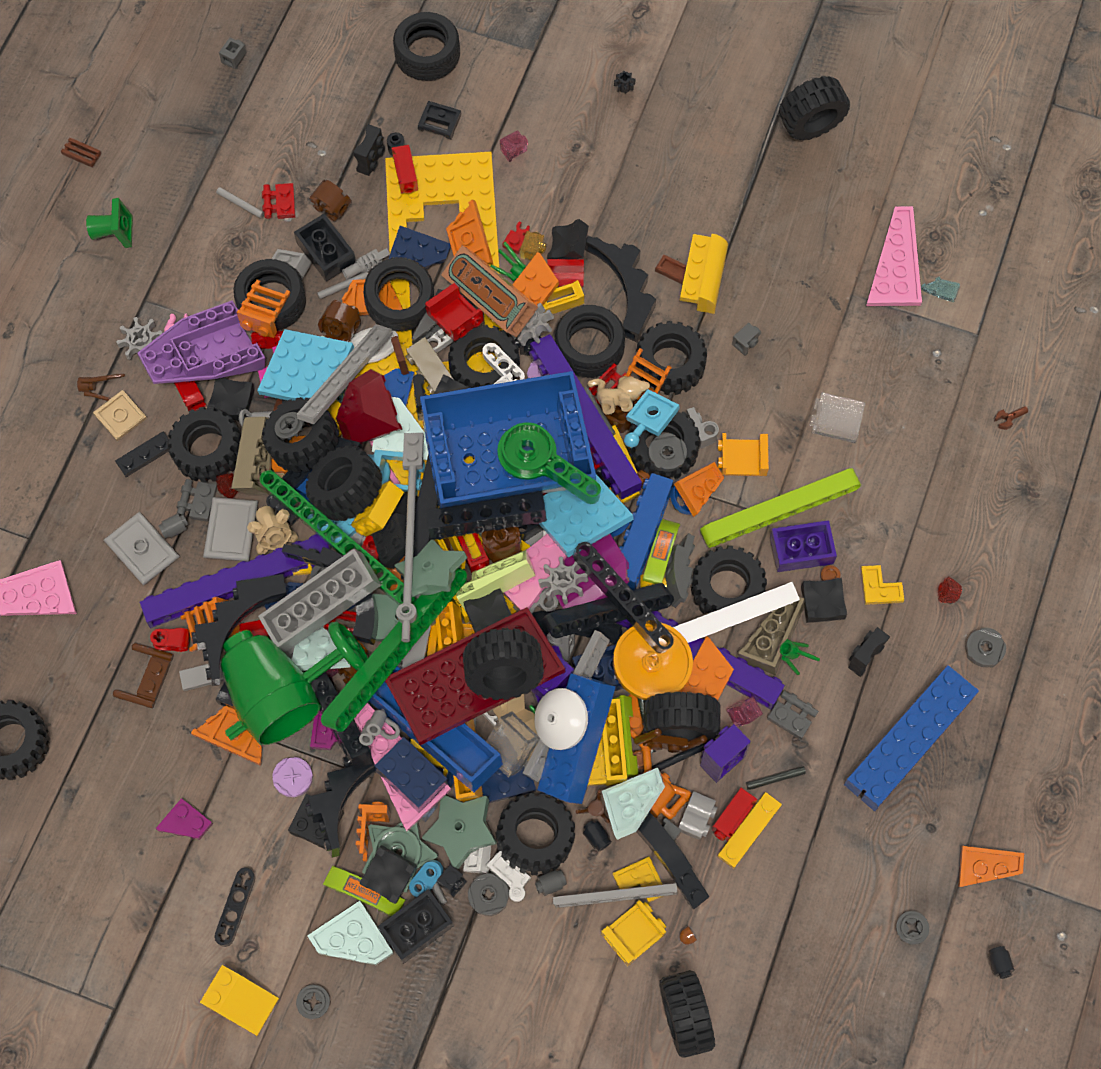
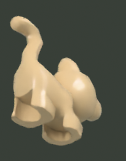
[587,376,650,414]

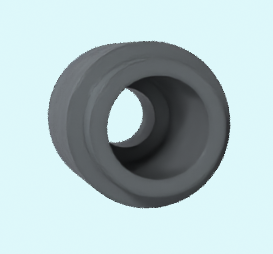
[158,513,188,539]
[535,870,567,896]

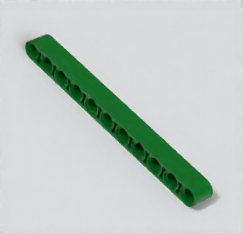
[260,470,417,611]
[321,568,467,732]

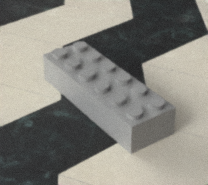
[258,549,381,652]

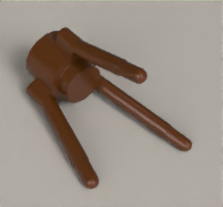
[77,374,125,401]
[576,790,610,823]

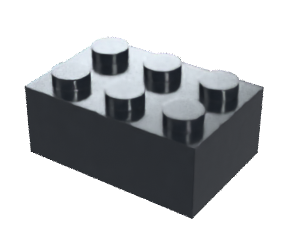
[294,214,356,281]
[378,889,454,964]

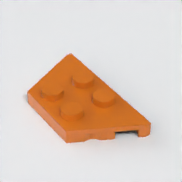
[446,199,494,265]
[512,252,559,306]
[342,279,403,316]
[679,636,734,700]
[191,706,262,766]

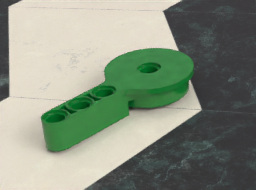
[497,422,601,504]

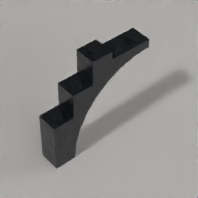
[585,236,656,343]
[191,574,286,686]
[305,756,376,858]

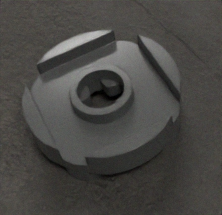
[648,433,687,472]
[965,628,1006,667]
[468,874,509,916]

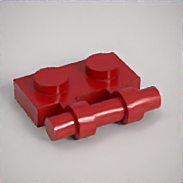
[262,183,296,219]

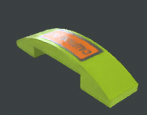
[643,519,680,584]
[323,866,406,917]

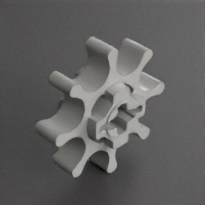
[511,303,554,346]
[116,317,162,360]
[538,557,589,605]

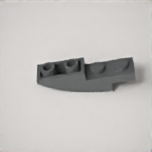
[666,533,695,608]

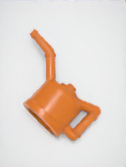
[631,729,692,819]

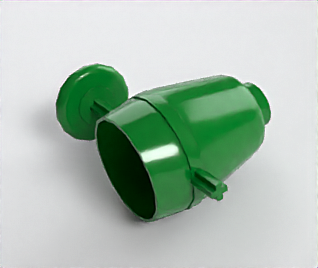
[220,622,368,745]

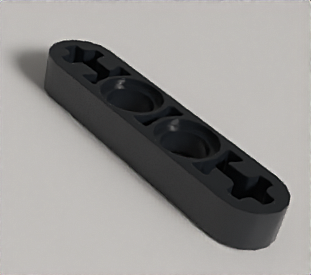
[214,868,256,947]

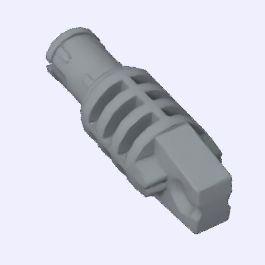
[342,248,390,280]

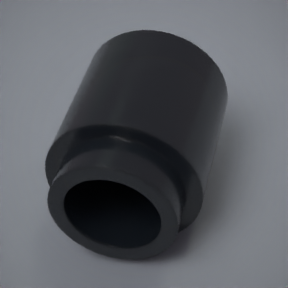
[387,132,405,156]
[583,820,612,852]
[988,946,1015,979]

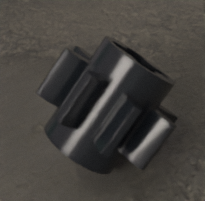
[614,71,636,94]

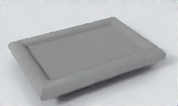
[203,497,258,561]
[103,512,180,586]

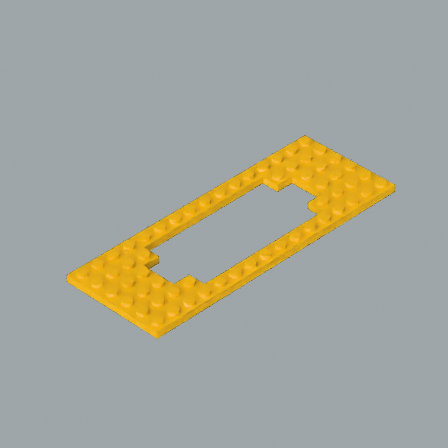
[385,152,503,386]

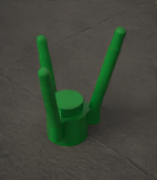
[491,242,526,282]
[780,639,820,675]

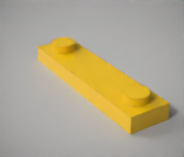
[717,792,782,869]

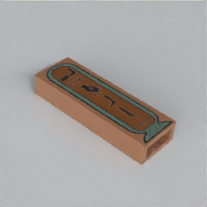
[441,245,538,337]

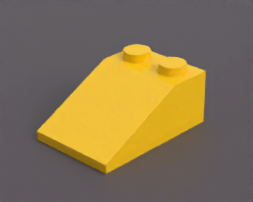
[200,965,279,1036]

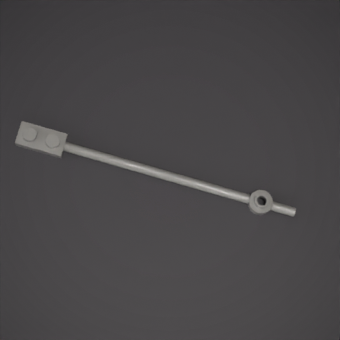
[396,433,424,642]

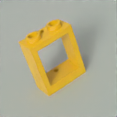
[351,481,404,537]

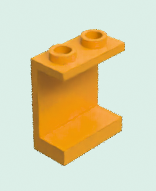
[718,433,769,476]

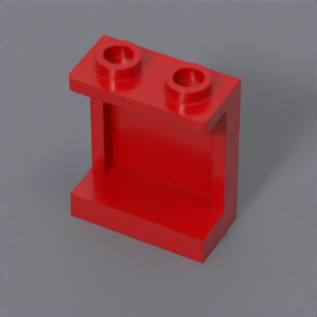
[425,283,484,341]

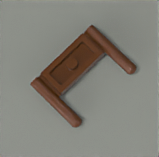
[113,643,174,709]
[634,728,708,753]

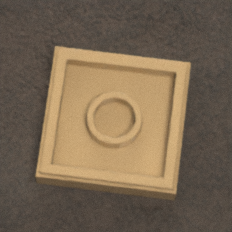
[93,390,147,441]

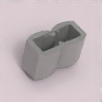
[679,791,718,840]

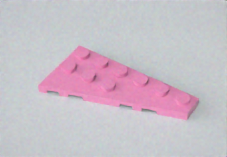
[866,206,922,306]
[503,534,567,610]
[0,560,77,616]
[354,703,451,832]

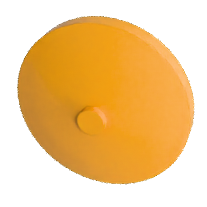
[613,623,693,700]

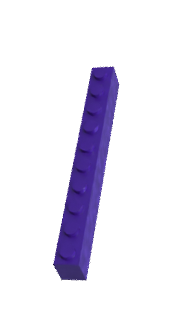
[529,334,642,500]
[140,534,330,629]
[615,611,785,710]

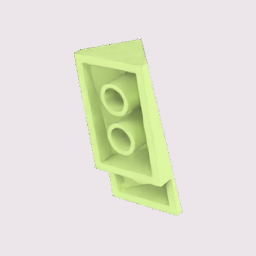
[456,550,536,611]

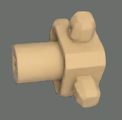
[247,506,298,555]

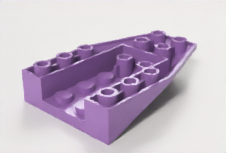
[137,300,265,384]

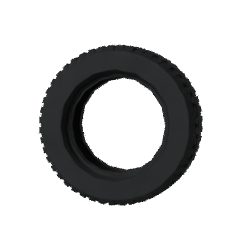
[393,12,460,81]
[363,257,434,331]
[233,259,306,331]
[555,305,625,378]

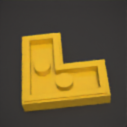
[861,565,904,605]
[612,857,663,903]

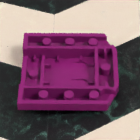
[555,534,629,609]

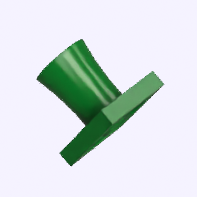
[86,198,133,248]

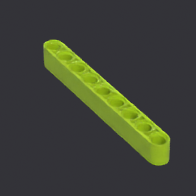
[700,468,861,548]

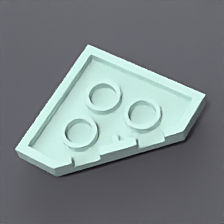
[372,397,428,460]
[292,627,351,671]
[602,768,665,840]
[307,901,394,965]

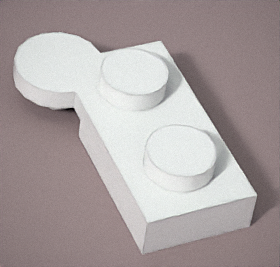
[487,851,531,902]

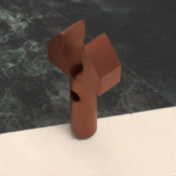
[994,406,1028,430]

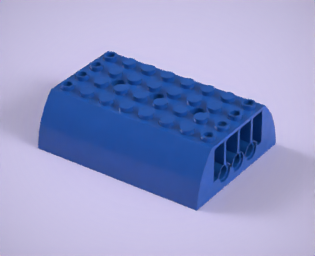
[420,371,596,508]

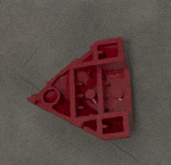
[336,369,403,444]

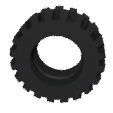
[779,76,850,140]
[636,321,707,395]
[448,325,520,388]
[262,397,339,472]
[167,407,241,482]
[627,410,700,479]
[306,446,382,521]
[691,545,767,614]
[463,628,544,700]
[643,692,721,741]
[0,700,50,780]
[496,792,575,875]
[659,970,715,1058]

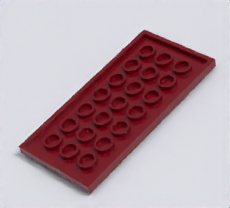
[385,607,566,746]

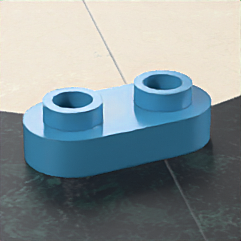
[409,860,443,897]

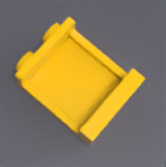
[601,900,666,967]

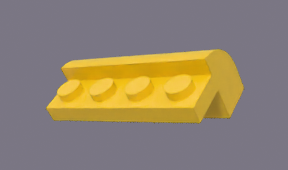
[680,234,728,314]
[587,699,627,786]

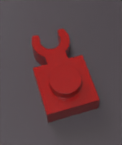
[502,221,530,254]

